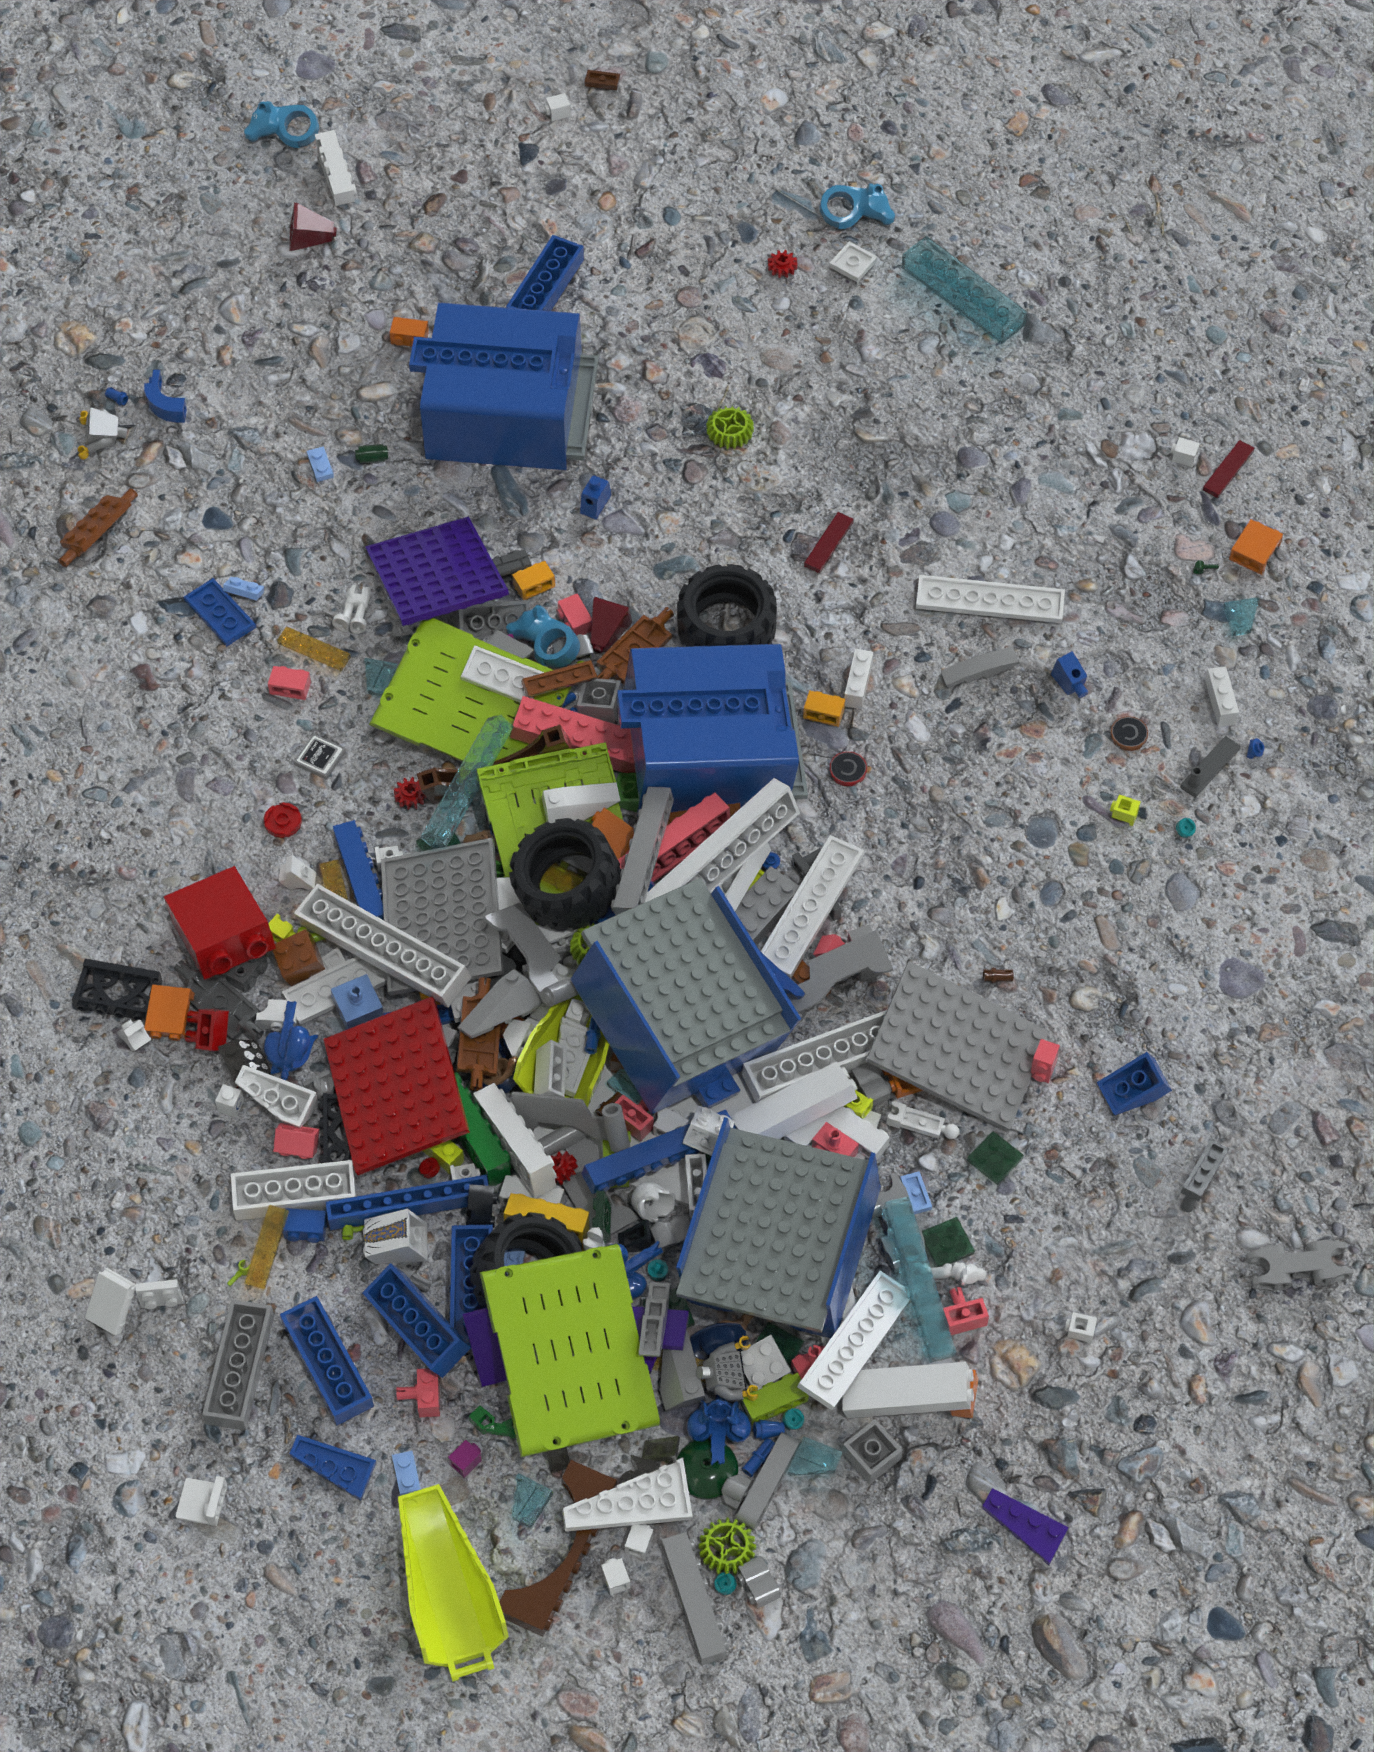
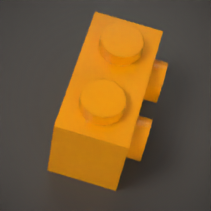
[512,561,555,600]
[803,690,845,727]

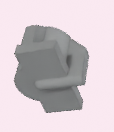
[303,1070,335,1100]
[722,1474,753,1509]

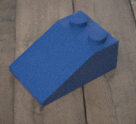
[1097,1052,1172,1115]

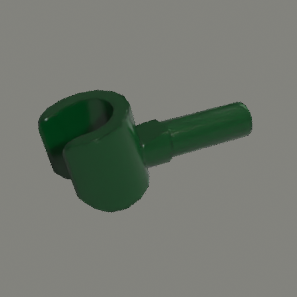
[1193,560,1219,575]

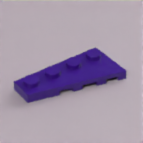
[982,1488,1069,1566]

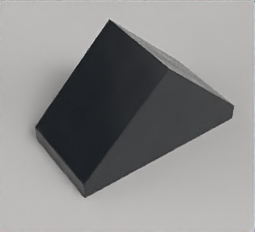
[618,1219,651,1253]

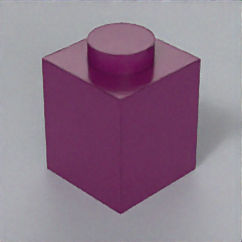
[448,1440,482,1478]

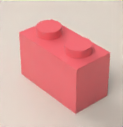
[556,593,592,635]
[268,666,311,700]
[1031,1039,1060,1083]
[273,1123,319,1159]

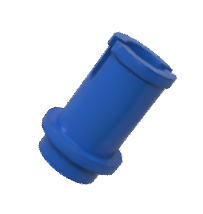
[105,387,128,405]

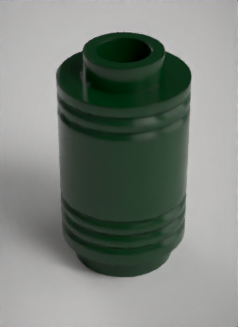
[355,444,388,464]

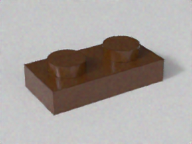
[585,70,620,91]

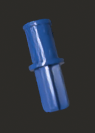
[584,1017,601,1054]
[741,1439,775,1477]

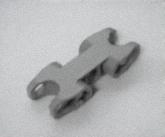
[872,1172,927,1273]
[1246,1240,1353,1291]

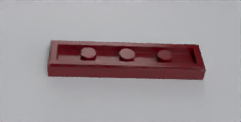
[1203,440,1255,498]
[804,512,854,573]

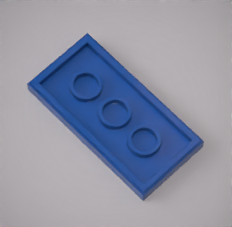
[184,578,256,647]

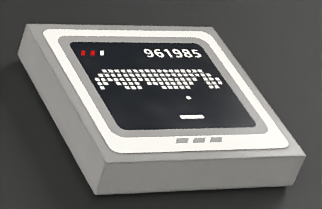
[294,734,346,780]

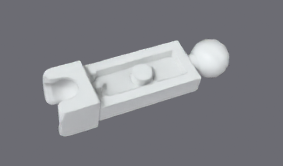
[886,1101,960,1139]

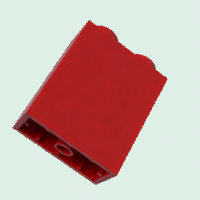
[163,866,276,980]

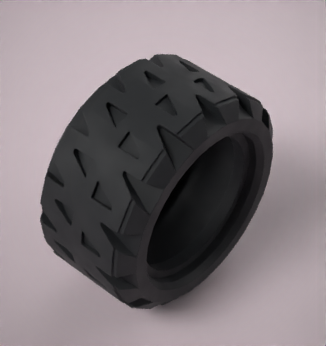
[677,564,777,647]
[509,818,621,931]
[470,1212,582,1314]

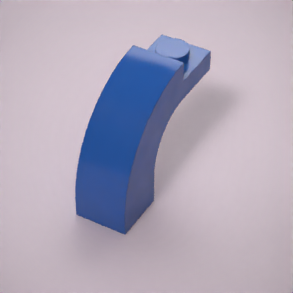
[144,370,187,423]

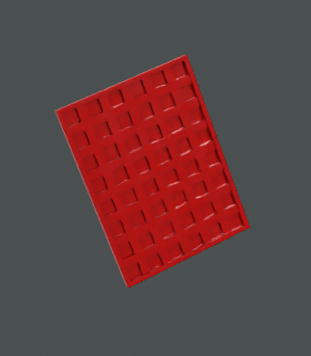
[323,996,470,1175]

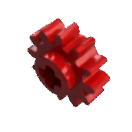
[768,250,798,278]
[394,777,427,810]
[551,1151,578,1185]

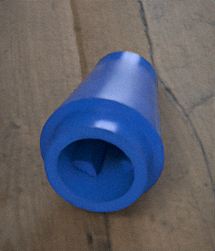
[753,1419,785,1441]

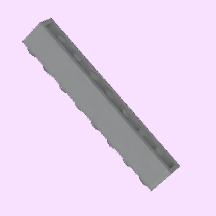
[611,787,674,916]

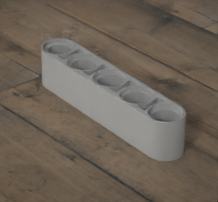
[736,1432,801,1531]

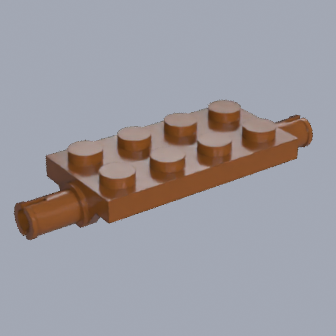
[58,488,138,567]
[597,607,674,684]
[456,977,501,1091]

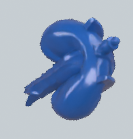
[264,1001,319,1081]
[594,1241,663,1299]
[687,1394,751,1465]

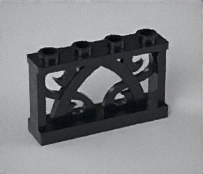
[72,958,163,1022]
[320,1093,374,1171]

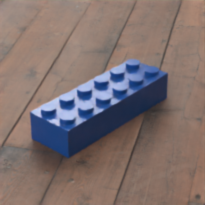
[506,235,584,311]
[450,1225,493,1349]
[362,1263,471,1378]
[280,1296,374,1426]

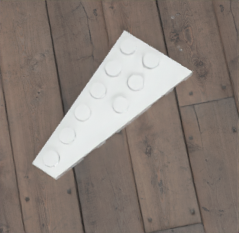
[562,1458,693,1531]

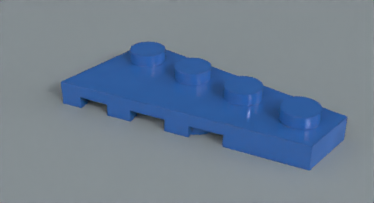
[289,1435,376,1501]

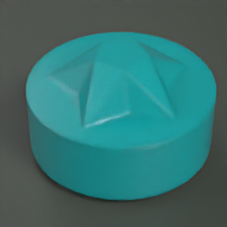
[1176,818,1196,838]
[648,1259,668,1281]
[782,1408,804,1430]
[714,1572,737,1595]

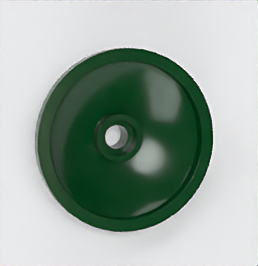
[676,1438,738,1500]

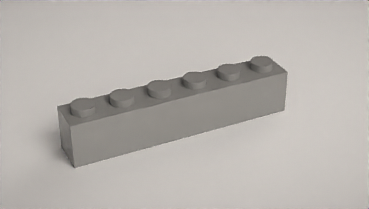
[662,1532,729,1666]

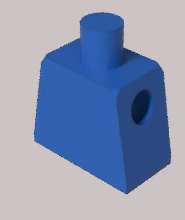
[580,476,611,520]
[1051,651,1088,698]

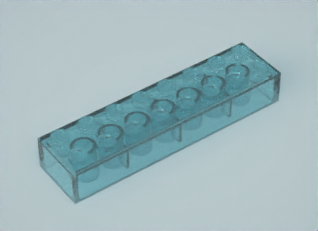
[901,236,1027,344]

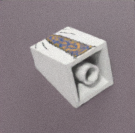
[363,1209,428,1264]

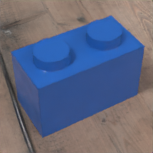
[282,1208,328,1243]

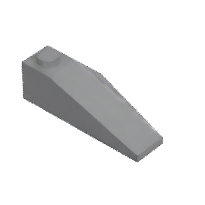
[453,600,530,640]
[458,969,544,1039]
[660,1331,706,1412]

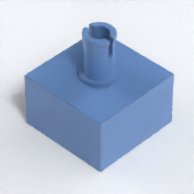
[331,974,383,1030]

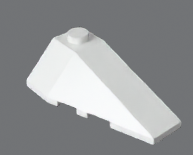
[542,782,620,823]
[235,1065,318,1128]

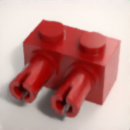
[185,1009,229,1051]

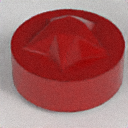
[419,1157,440,1178]

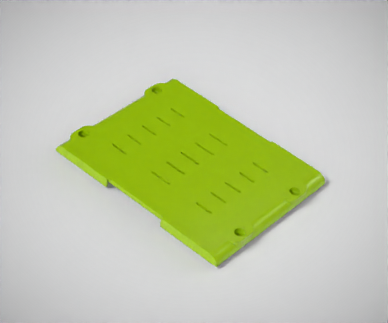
[369,618,572,767]
[476,742,623,926]
[480,1244,660,1457]

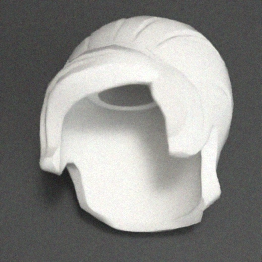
[631,1182,676,1223]

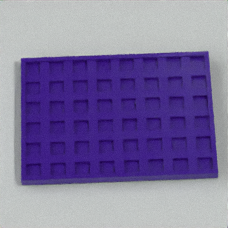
[365,516,509,626]

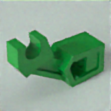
[469,1405,516,1439]

